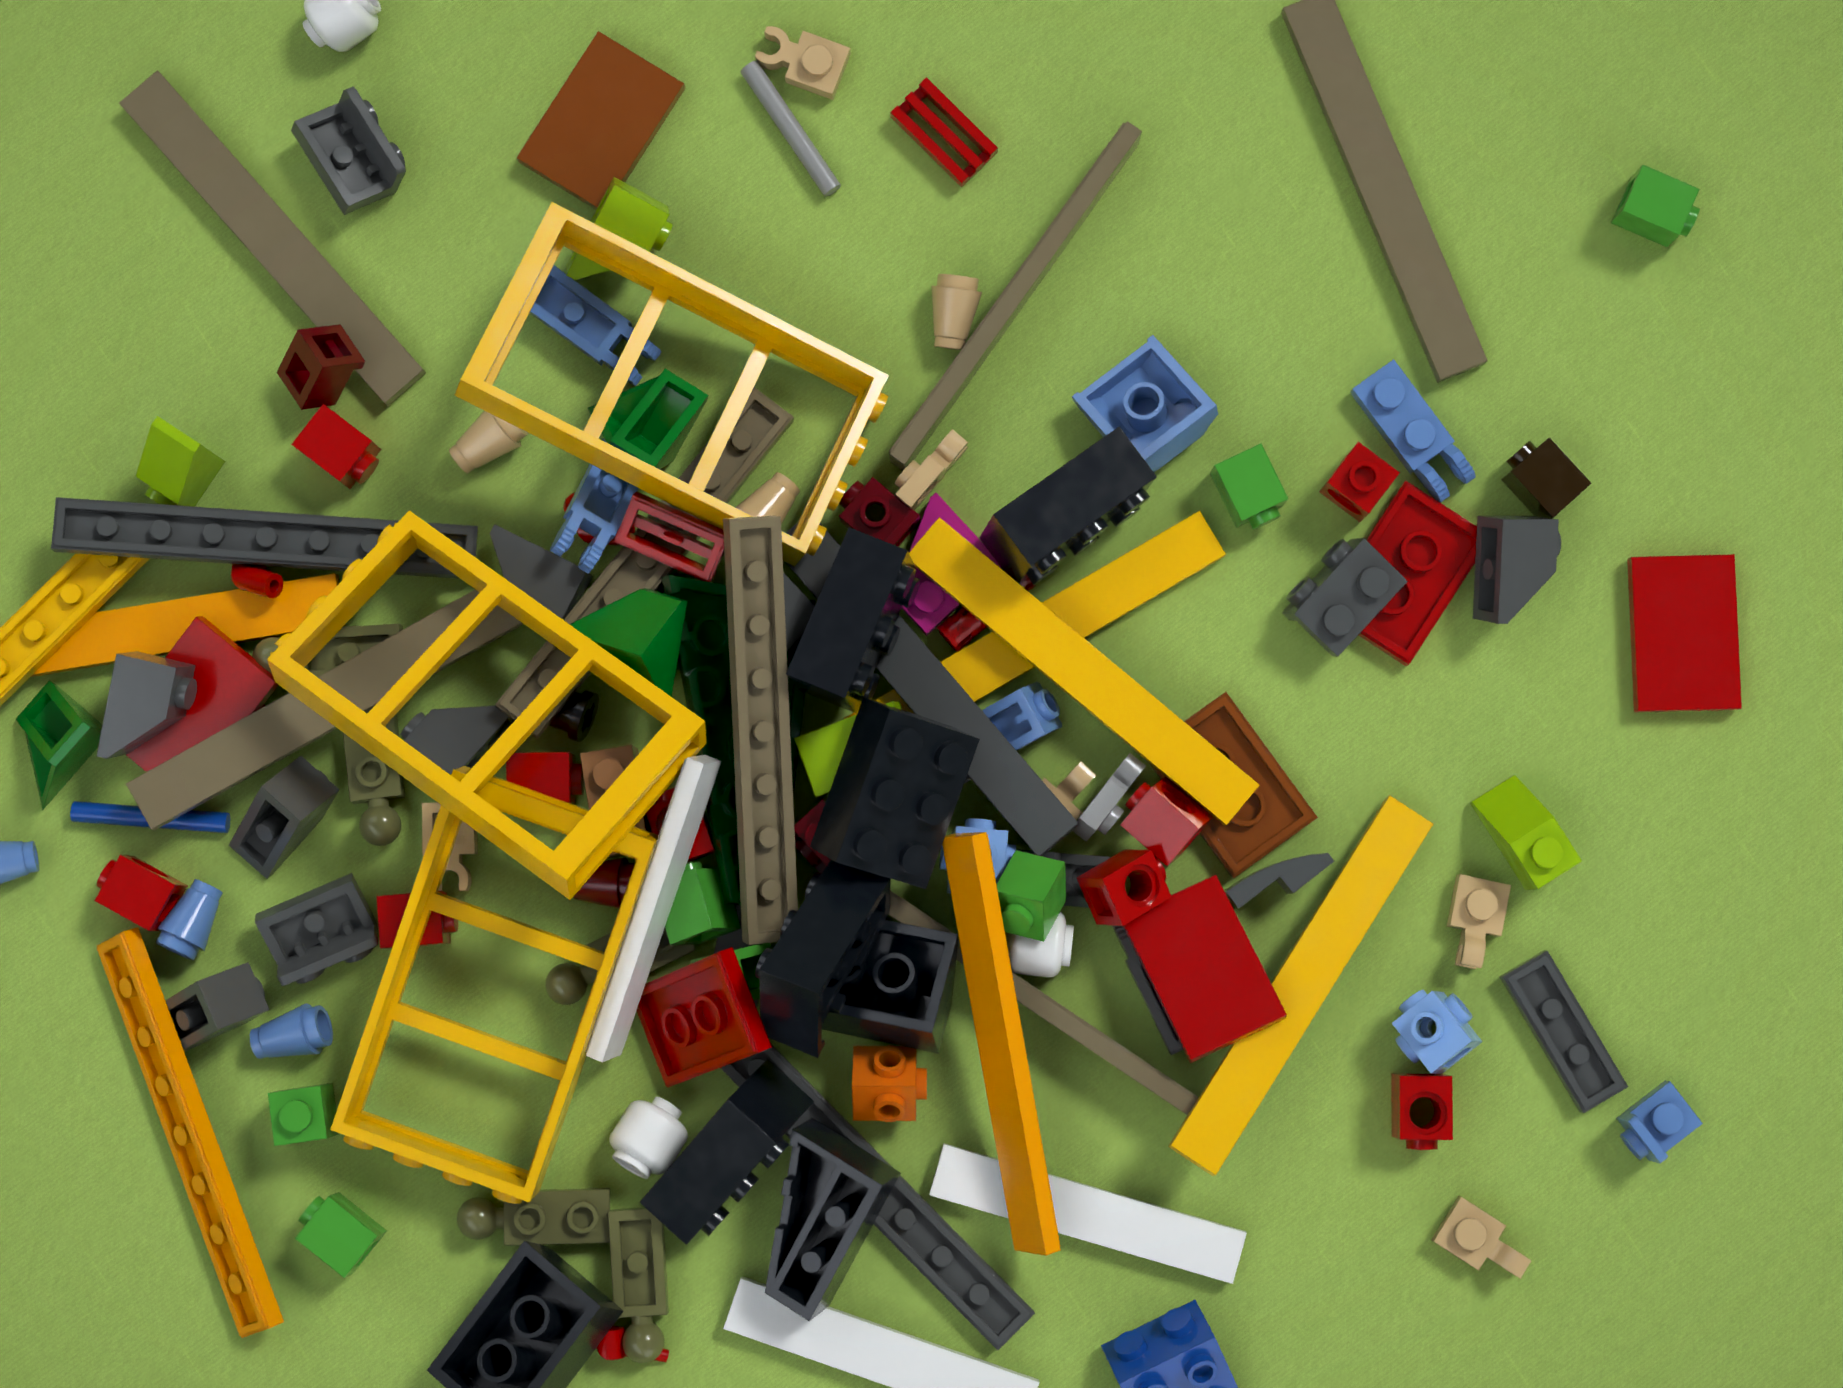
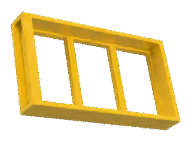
[454,202,889,566]
[267,510,707,900]
[330,766,659,1204]

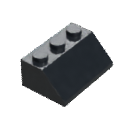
[822,920,959,1054]

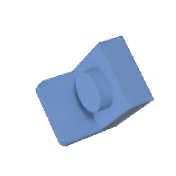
[982,682,1062,751]
[1616,1080,1703,1164]

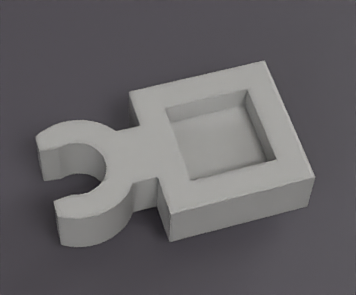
[1073,753,1146,842]

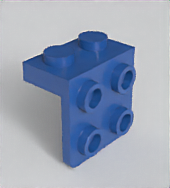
[1101,1300,1238,1388]

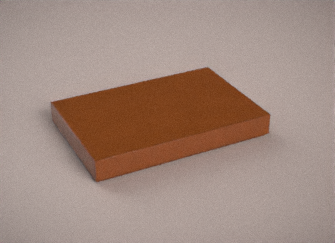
[517,31,686,210]
[1147,692,1318,878]

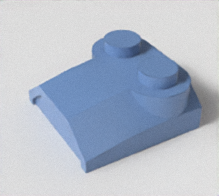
[1072,335,1218,472]

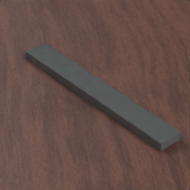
[51,497,478,579]
[784,523,1079,856]
[721,1043,1035,1350]

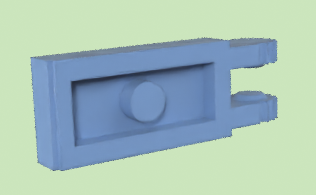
[530,265,662,386]
[1350,359,1476,503]
[550,438,639,574]

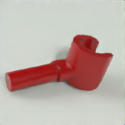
[596,1326,669,1363]

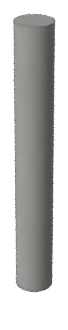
[740,61,841,197]

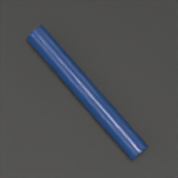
[70,801,231,833]

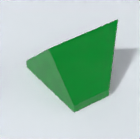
[588,368,709,469]
[570,588,687,697]
[16,680,102,810]

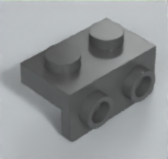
[291,86,406,215]
[1282,538,1408,657]
[255,873,379,986]

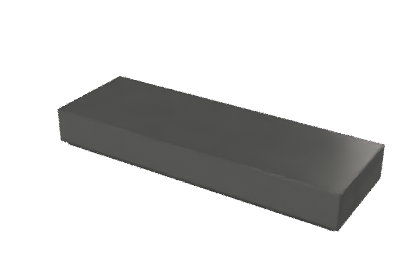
[1499,950,1628,1113]

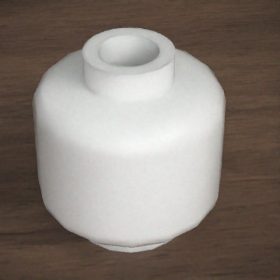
[302,0,381,52]
[1005,912,1074,977]
[609,1096,688,1179]

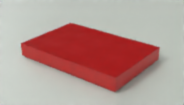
[1358,480,1477,666]
[1627,554,1742,713]
[126,616,278,772]
[1123,875,1287,1063]
[636,947,772,1088]

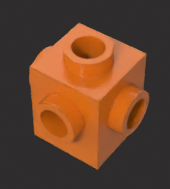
[852,1045,927,1122]

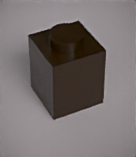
[1501,437,1591,518]

